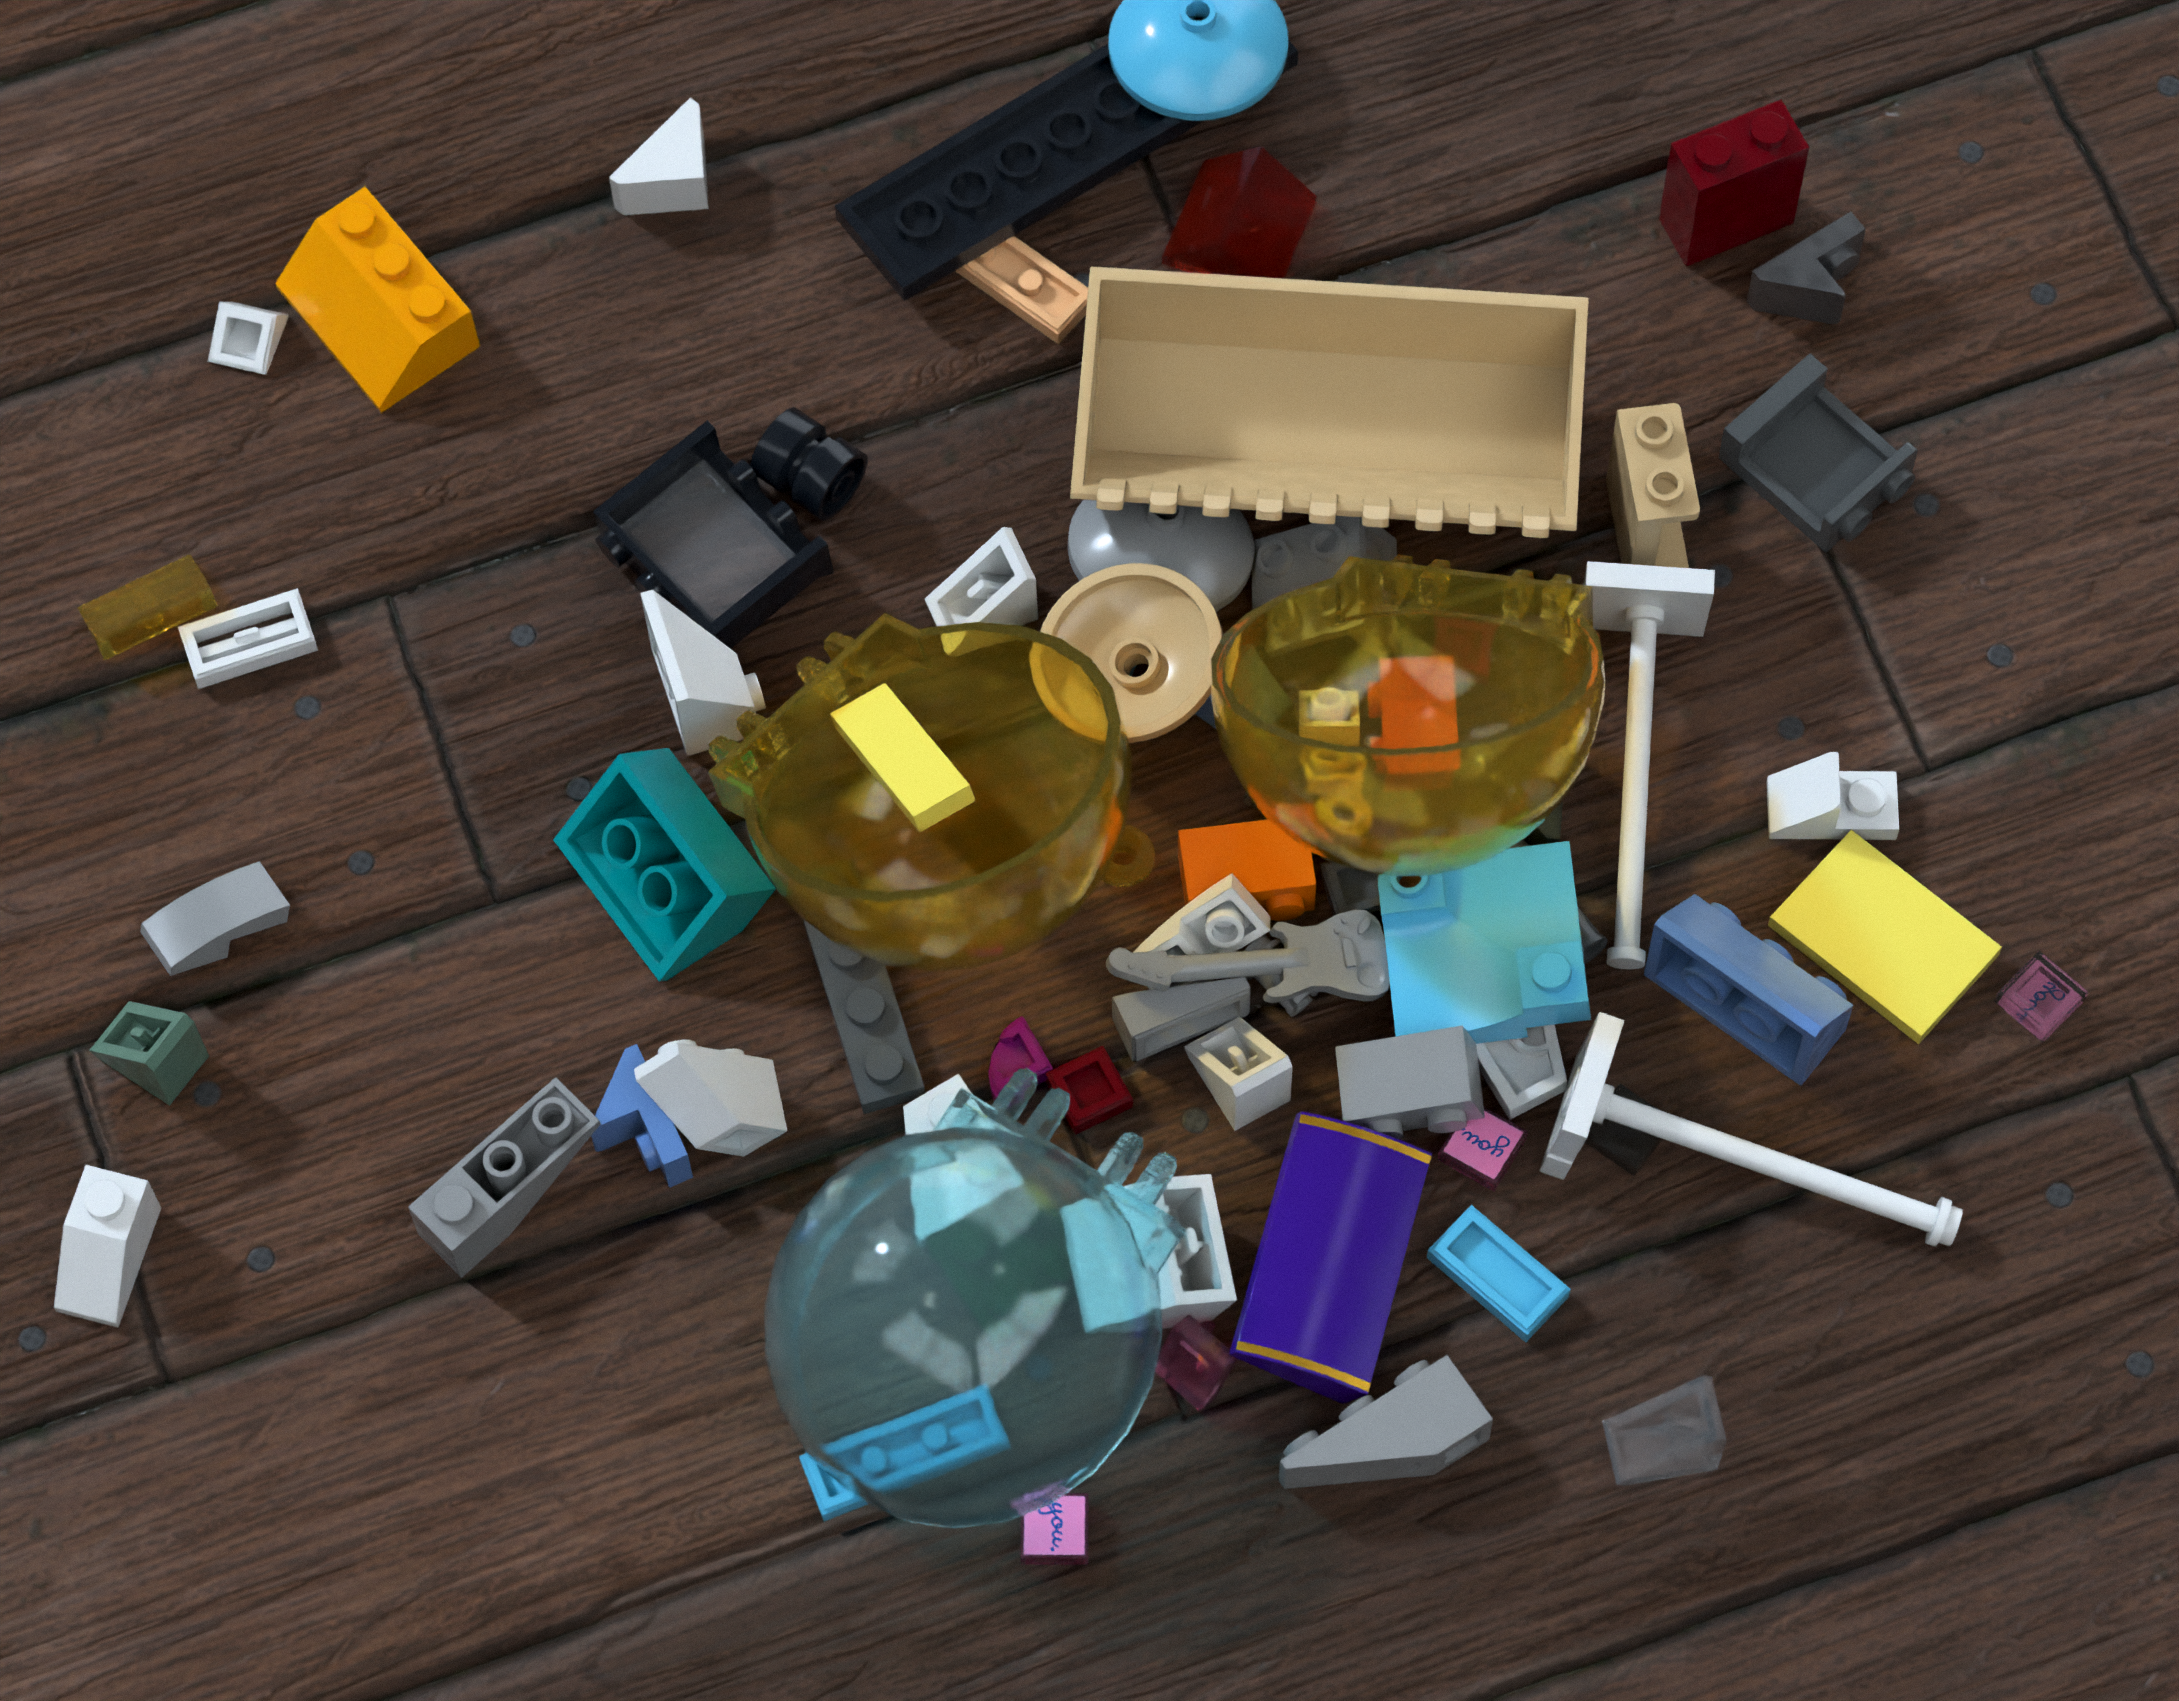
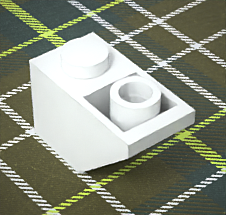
[634,1040,787,1157]

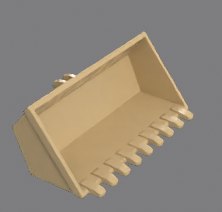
[1070,267,1588,538]

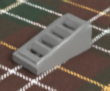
[1112,977,1251,1061]

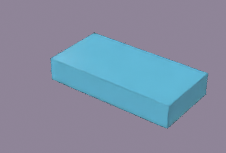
[1427,1205,1571,1342]

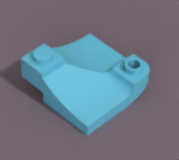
[1378,841,1591,1044]

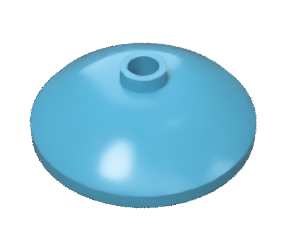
[1109,0,1288,121]

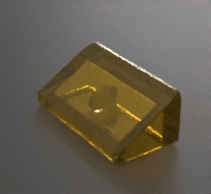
[77,554,217,661]

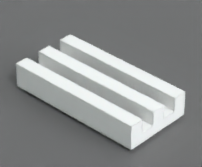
[178,588,318,689]

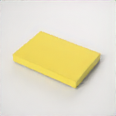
[1768,830,2002,1044]

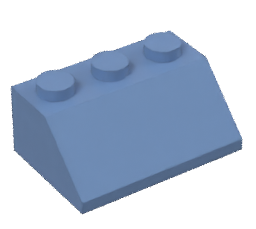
[1644,894,1853,1086]

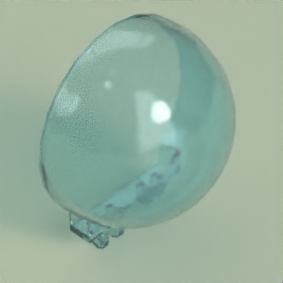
[764,1068,1186,1529]

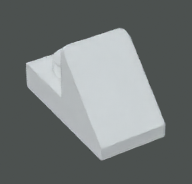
[1767,752,1899,840]

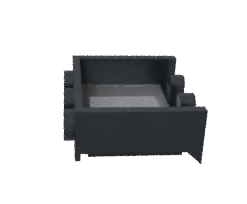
[593,420,834,649]

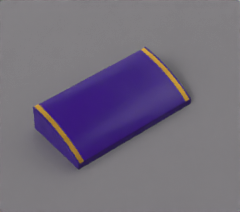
[1229,1111,1432,1404]

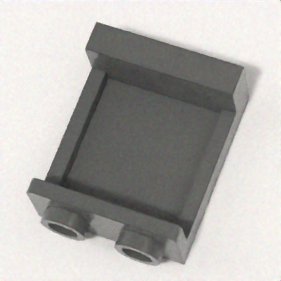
[1718,353,1918,553]

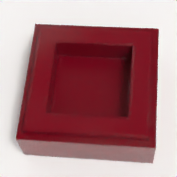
[1045,1046,1133,1135]

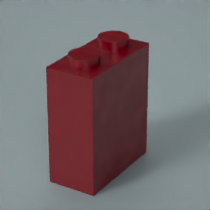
[1659,99,1809,267]

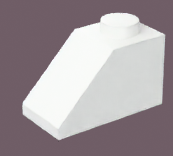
[54,1165,161,1327]

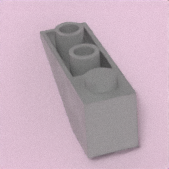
[408,1077,600,1278]
[1279,1355,1493,1489]

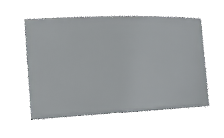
[140,861,290,976]

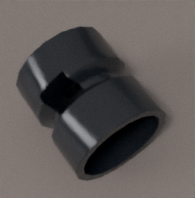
[750,407,868,521]

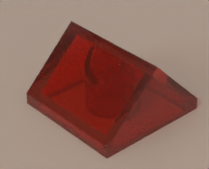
[1162,146,1317,279]

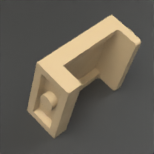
[1606,403,1700,568]

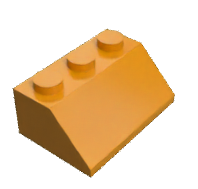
[275,187,480,413]

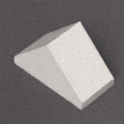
[609,98,708,215]
[924,527,1038,651]
[1184,1016,1292,1131]

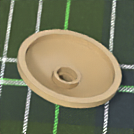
[1035,563,1224,743]

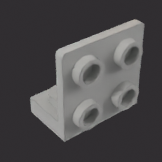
[1252,516,1399,656]

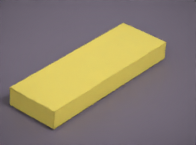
[830,683,976,833]

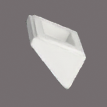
[208,302,289,375]

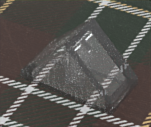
[1602,1375,1726,1486]

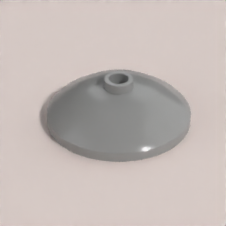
[1067,500,1254,612]

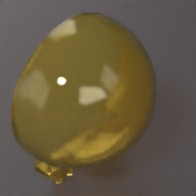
[1211,554,1605,877]
[708,613,1133,972]

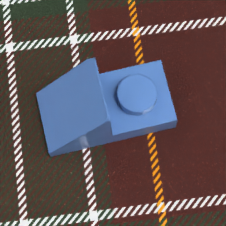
[591,1044,693,1188]

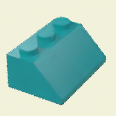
[553,748,776,982]

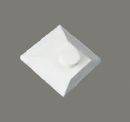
[640,589,766,756]

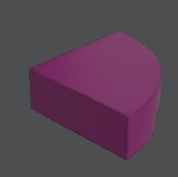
[989,1016,1053,1105]

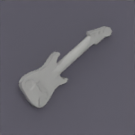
[1106,910,1390,1003]

